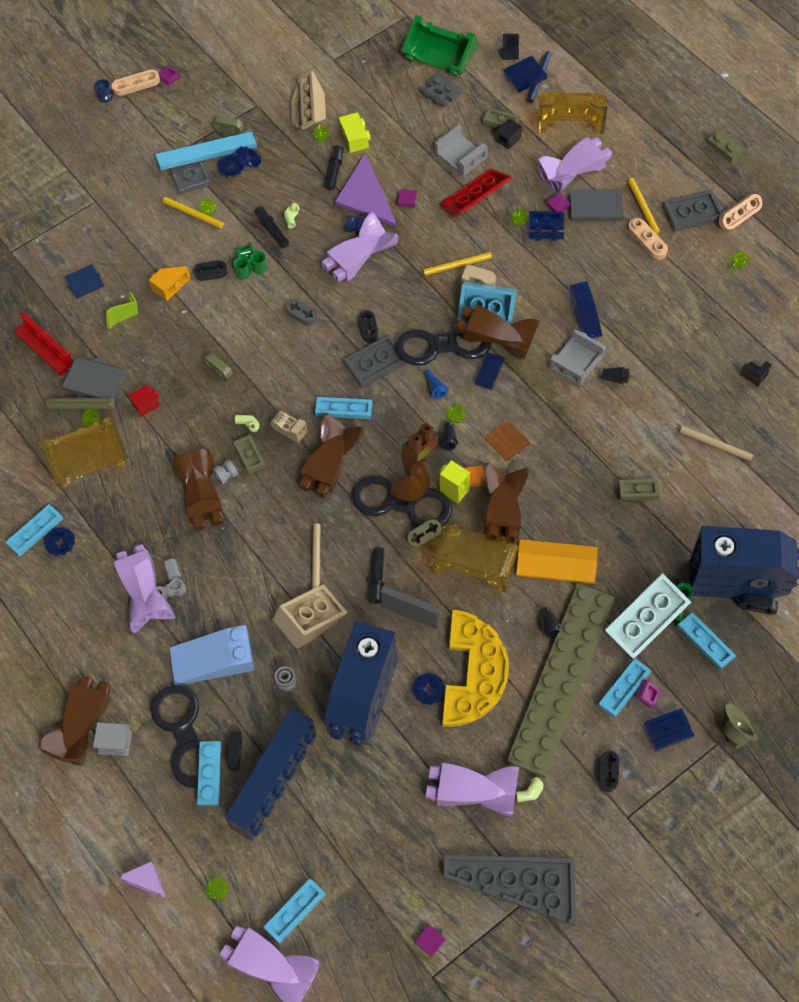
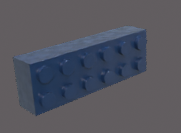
[225,708,317,840]

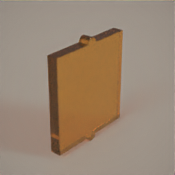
[485,421,530,461]

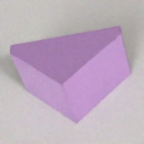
[121,862,166,898]

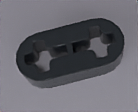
[194,260,228,281]
[359,310,378,343]
[739,594,778,615]
[227,732,242,771]
[599,751,619,792]

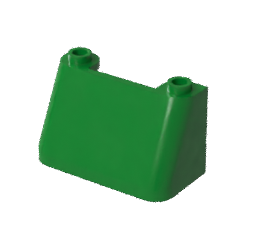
[401,15,479,76]

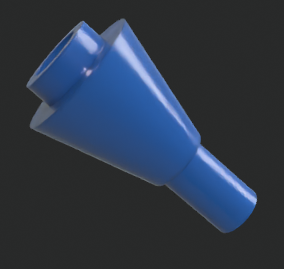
[425,369,449,399]

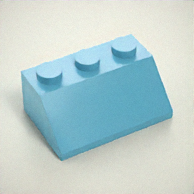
[457,281,517,324]

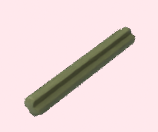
[46,398,115,409]

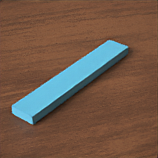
[155,132,257,170]

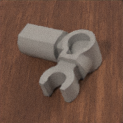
[156,559,187,600]

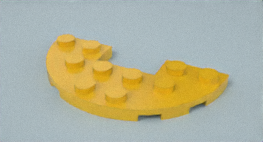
[443,610,509,727]

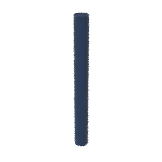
[527,51,551,103]

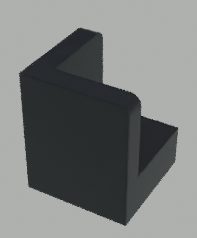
[502,34,519,60]
[496,119,522,149]
[740,361,772,387]

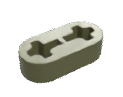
[212,116,244,135]
[202,352,233,381]
[408,519,442,548]

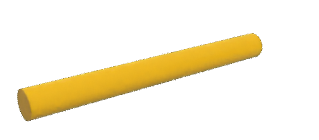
[627,178,660,234]
[163,197,224,229]
[423,252,492,276]

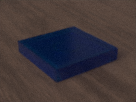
[503,56,548,93]

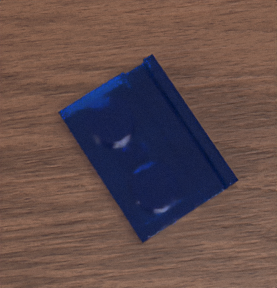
[643,708,695,751]

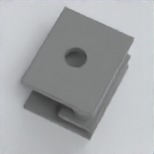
[93,722,132,756]

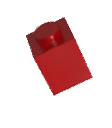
[128,384,160,417]

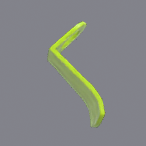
[106,291,138,330]

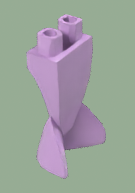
[538,137,612,193]
[322,212,398,282]
[114,544,176,634]
[426,763,519,817]
[220,926,320,1002]

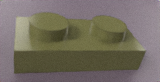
[483,108,520,128]
[707,130,744,163]
[233,435,266,475]
[618,479,660,501]

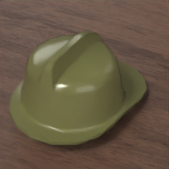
[723,703,758,749]

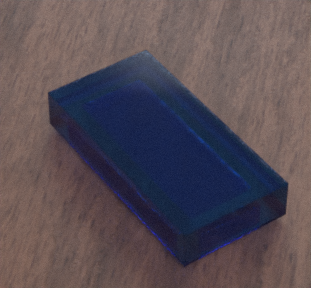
[475,352,505,390]

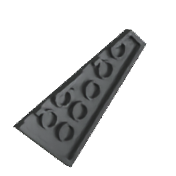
[444,855,576,926]

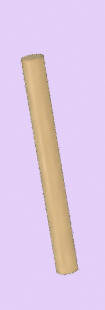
[680,426,753,462]
[312,523,321,596]

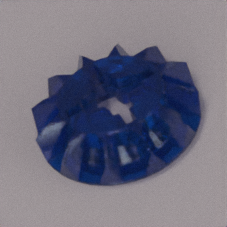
[235,146,262,167]
[217,155,244,178]
[44,527,75,557]
[413,673,445,705]

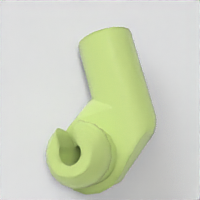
[284,203,299,228]
[235,415,259,432]
[516,777,543,802]

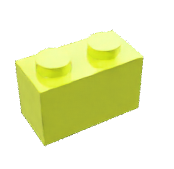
[339,112,371,153]
[439,460,470,503]

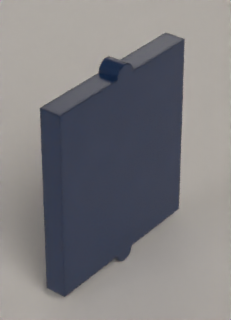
[65,264,105,299]

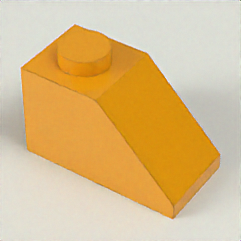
[149,266,191,301]

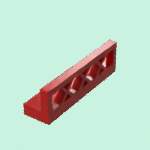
[14,313,73,377]

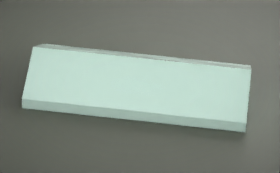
[605,573,691,659]

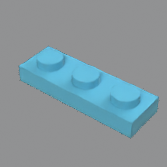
[315,397,373,419]
[5,504,63,557]
[677,612,736,670]
[598,659,652,719]
[197,741,221,806]
[264,879,326,944]

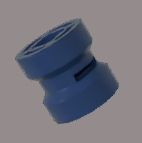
[94,79,113,103]
[346,215,366,233]

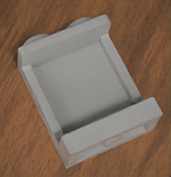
[549,329,605,387]

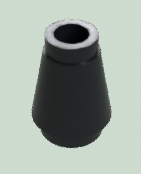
[602,366,630,385]
[439,422,458,451]
[539,607,562,638]

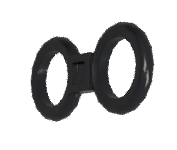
[396,328,492,366]
[352,475,452,530]
[150,685,203,789]

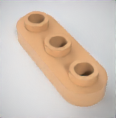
[112,70,160,96]
[719,194,762,230]
[628,218,668,260]

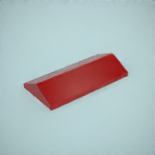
[439,168,512,217]

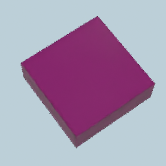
[159,65,181,86]
[398,189,417,208]
[546,193,571,215]
[636,679,661,708]
[415,925,446,957]

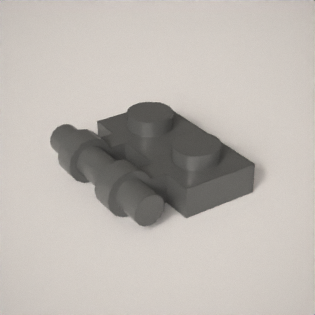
[420,73,462,107]

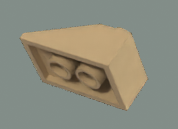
[272,584,347,649]

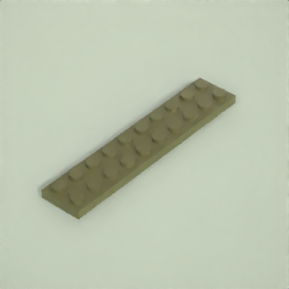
[507,584,615,779]

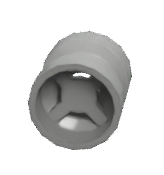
[212,459,238,485]
[275,666,297,692]

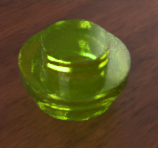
[313,125,330,141]
[200,198,217,215]
[511,209,529,226]
[731,252,749,269]
[447,405,466,423]
[82,409,101,427]
[207,878,229,900]

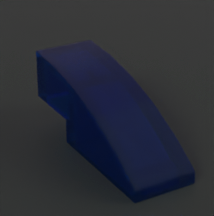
[569,281,602,339]

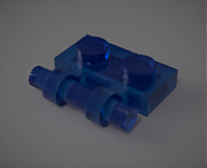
[529,211,564,241]

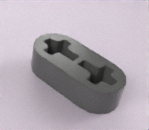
[286,299,317,326]

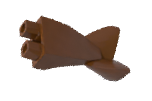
[455,305,540,360]
[299,413,364,499]
[390,423,439,501]
[171,449,224,531]
[483,463,529,544]
[38,675,111,766]

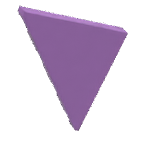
[335,154,396,227]

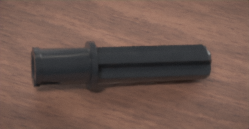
[325,145,344,191]
[254,206,289,249]
[369,547,385,604]

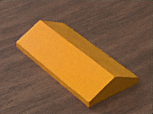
[516,539,598,584]

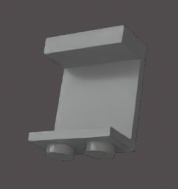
[435,124,488,176]

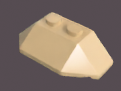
[291,70,326,130]

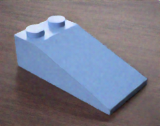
[170,625,255,685]

